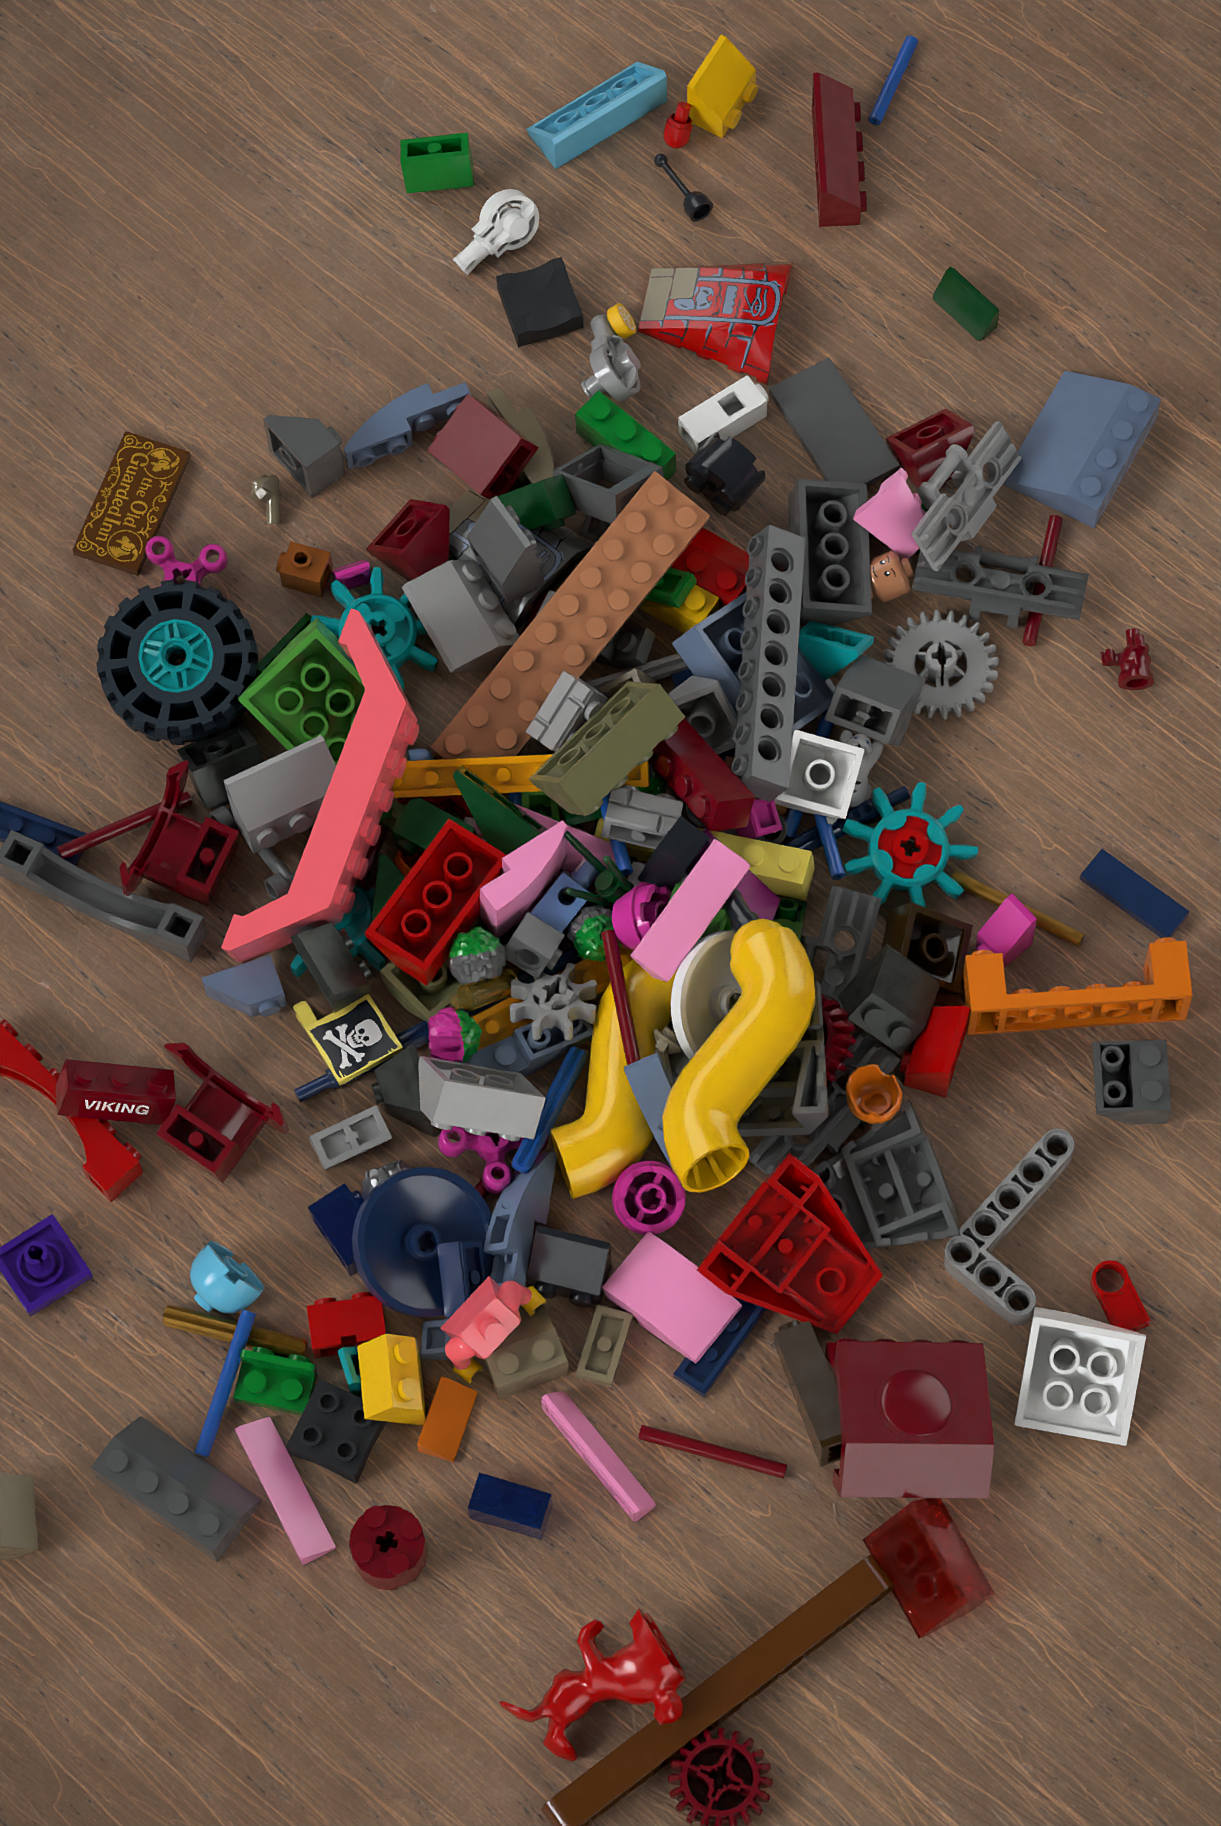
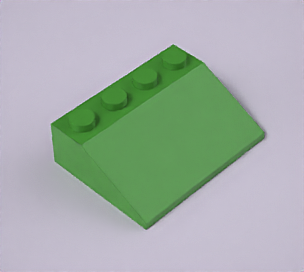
[238,617,365,765]

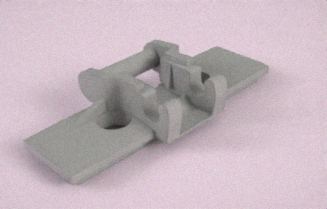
[911,421,1022,571]

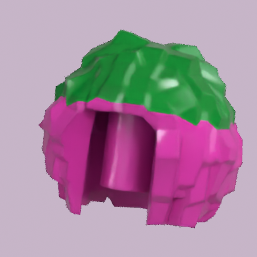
[428,1007,482,1063]

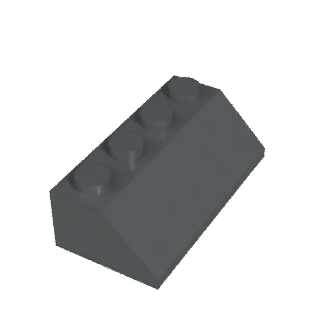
[788,479,872,626]
[91,1416,262,1562]

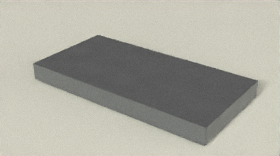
[769,357,899,487]

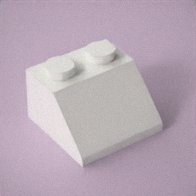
[774,730,865,819]

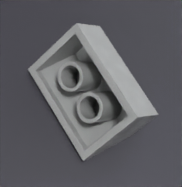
[402,559,519,673]
[223,735,336,854]
[418,1056,546,1141]

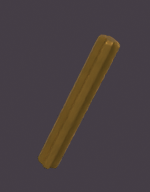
[162,1305,307,1357]

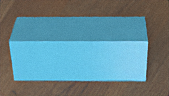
[526,61,667,169]

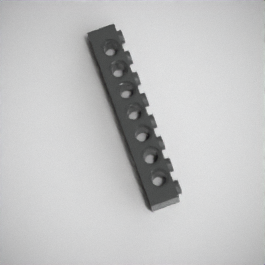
[731,525,805,802]

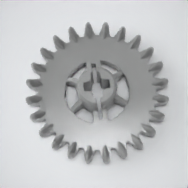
[883,609,999,720]

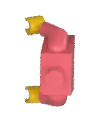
[440,1276,547,1384]

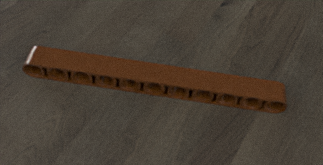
[541,1555,896,1826]

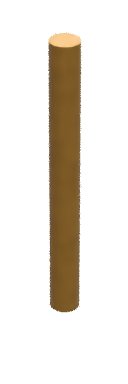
[951,870,1085,947]

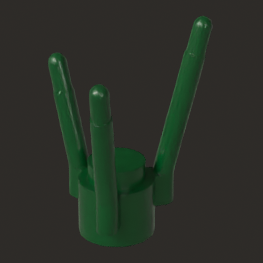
[564,831,634,908]

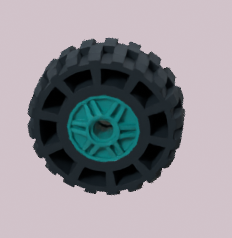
[96,580,259,745]

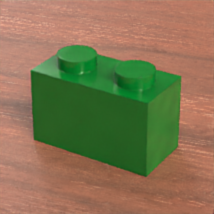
[400,132,474,193]

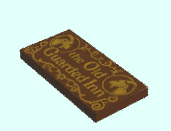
[72,431,191,576]

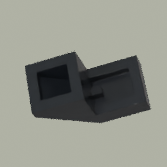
[637,816,710,892]

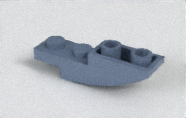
[344,382,471,469]
[460,1019,593,1077]
[624,1052,675,1167]
[483,1151,557,1286]

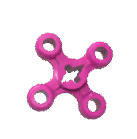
[145,536,228,587]
[438,1126,549,1194]

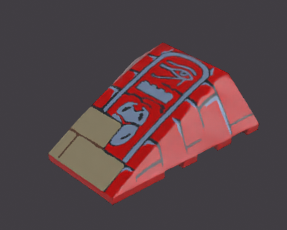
[638,262,793,385]

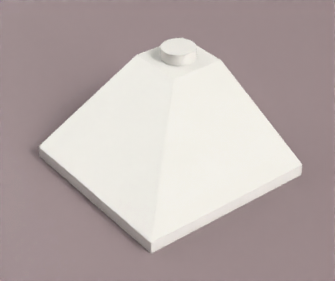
[1014,1307,1146,1446]

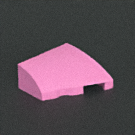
[853,468,926,559]

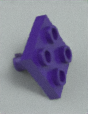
[0,1214,93,1317]

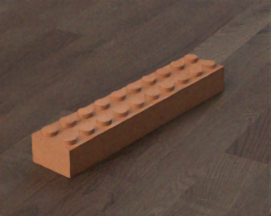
[429,471,710,759]

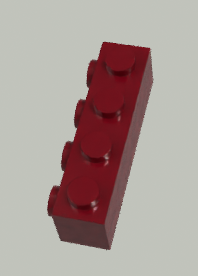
[649,718,755,832]

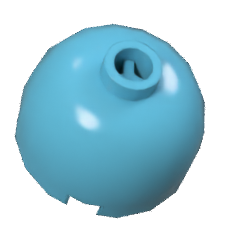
[190,1240,264,1314]

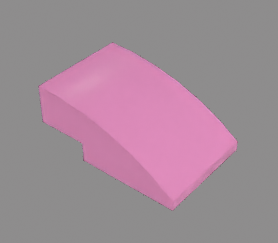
[480,820,567,938]
[602,1232,742,1364]

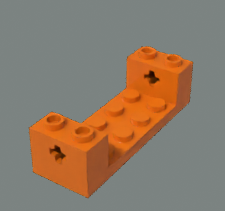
[962,937,1193,1035]

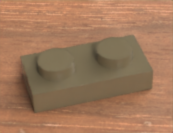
[576,1304,633,1388]

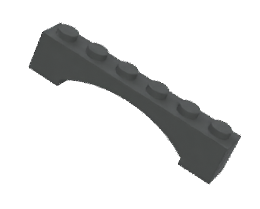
[0,830,208,963]

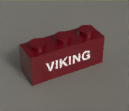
[55,1059,176,1125]

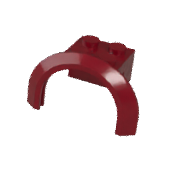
[119,760,239,907]
[156,1042,289,1183]

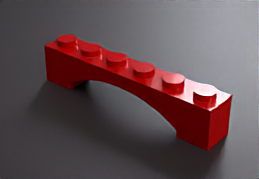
[0,1019,143,1202]

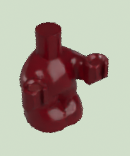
[1101,628,1154,690]

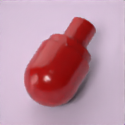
[663,102,693,149]

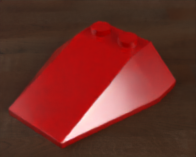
[697,1153,883,1334]

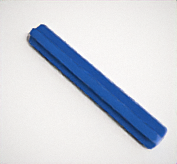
[512,1046,588,1174]

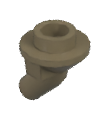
[250,475,282,524]
[653,1026,683,1075]

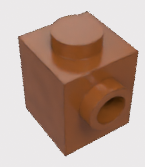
[276,541,333,598]

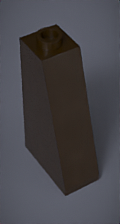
[774,1320,842,1467]

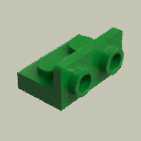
[233,1347,317,1415]

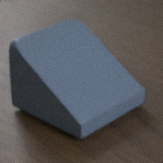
[420,1319,451,1361]

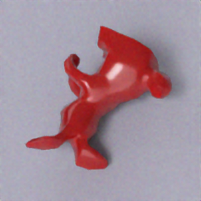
[499,1608,686,1761]

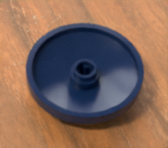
[352,1167,494,1317]

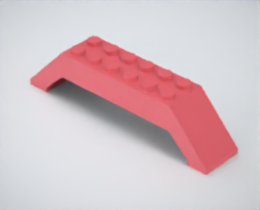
[221,609,419,964]

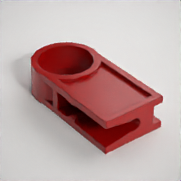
[1090,1260,1151,1332]

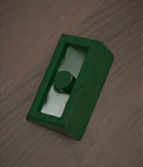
[933,266,999,341]

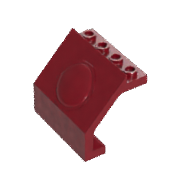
[825,1338,994,1498]

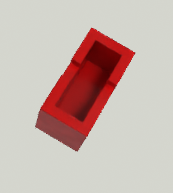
[306,1292,387,1359]

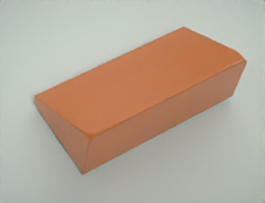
[417,1376,478,1463]

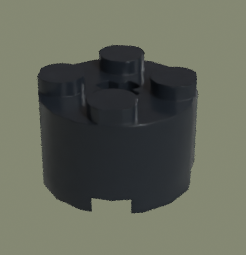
[684,432,766,516]

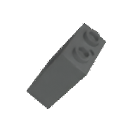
[553,443,663,524]

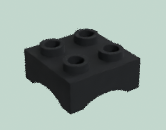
[496,257,584,347]
[286,1379,387,1484]

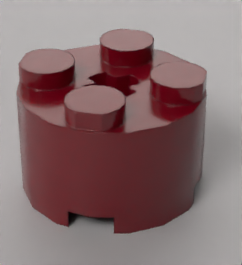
[349,1505,428,1590]

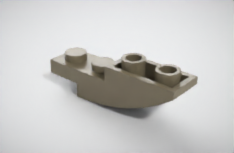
[487,386,554,486]

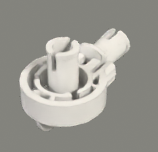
[452,189,539,275]

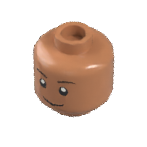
[870,551,915,603]

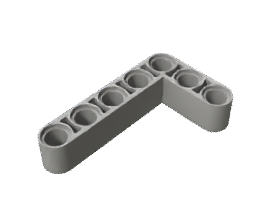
[943,1128,1074,1326]

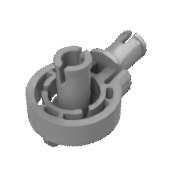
[581,314,641,402]

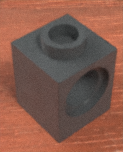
[505,912,565,978]

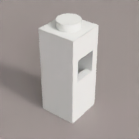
[678,375,769,454]

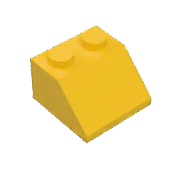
[687,34,759,138]
[357,1334,426,1426]

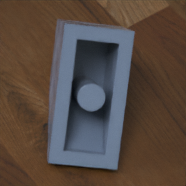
[202,955,287,1017]

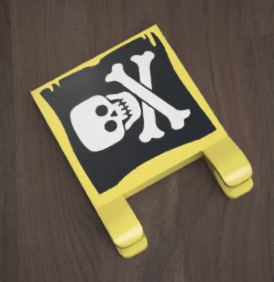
[293,993,404,1086]

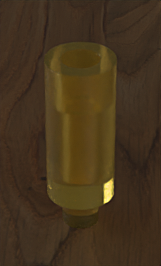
[451,969,518,1011]

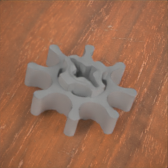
[510,963,597,1040]

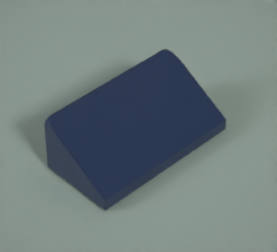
[437,1239,486,1318]

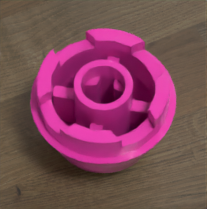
[612,882,672,951]
[612,1161,686,1235]

